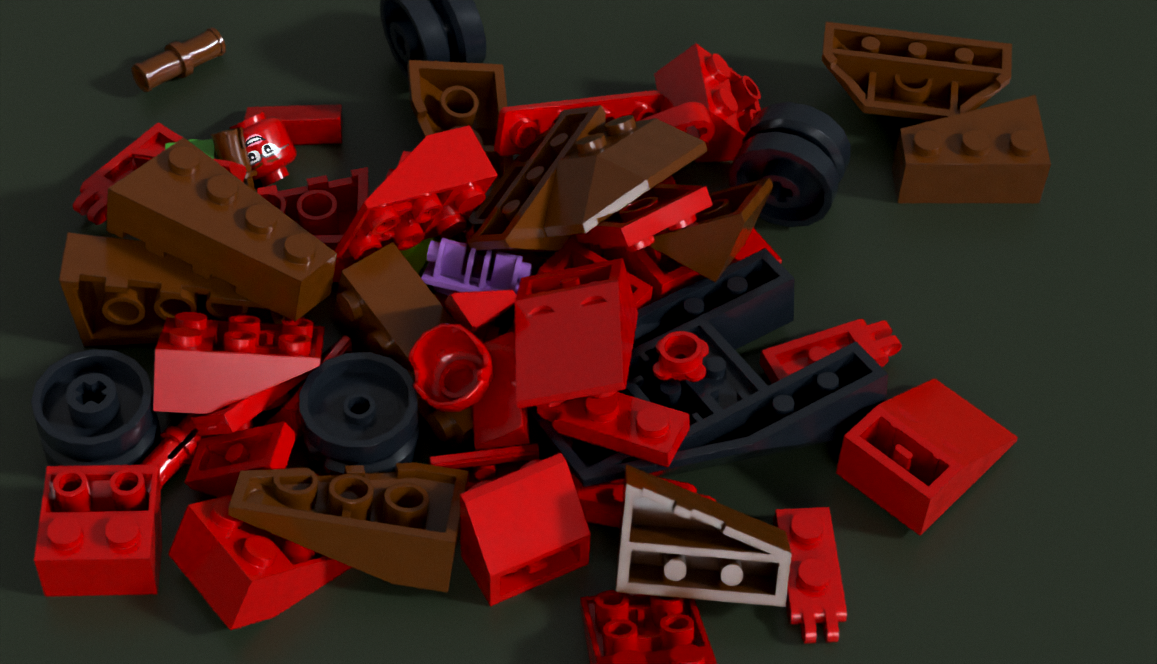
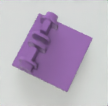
[421,238,535,305]

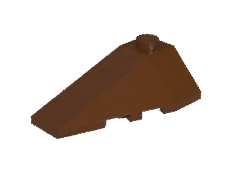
[407,60,513,224]
[228,462,469,593]

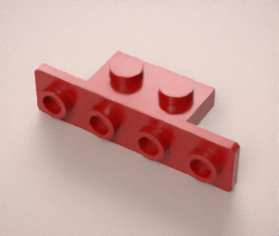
[494,90,664,156]

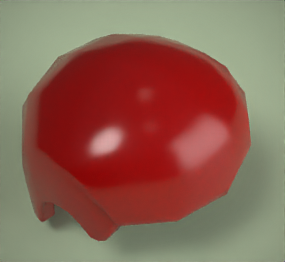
[408,323,494,412]

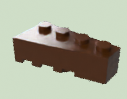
[106,138,337,321]
[59,232,288,347]
[333,242,474,453]

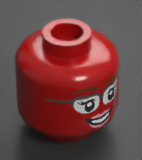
[229,111,297,187]

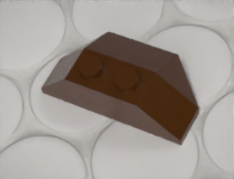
[821,22,1012,121]
[465,105,606,254]
[544,115,707,237]

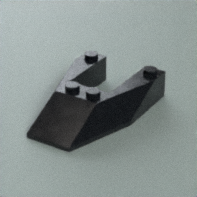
[528,248,888,487]

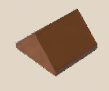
[651,177,773,282]

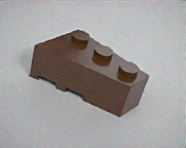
[892,95,1051,203]
[615,464,792,607]

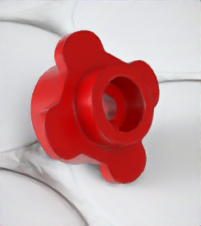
[653,331,709,382]

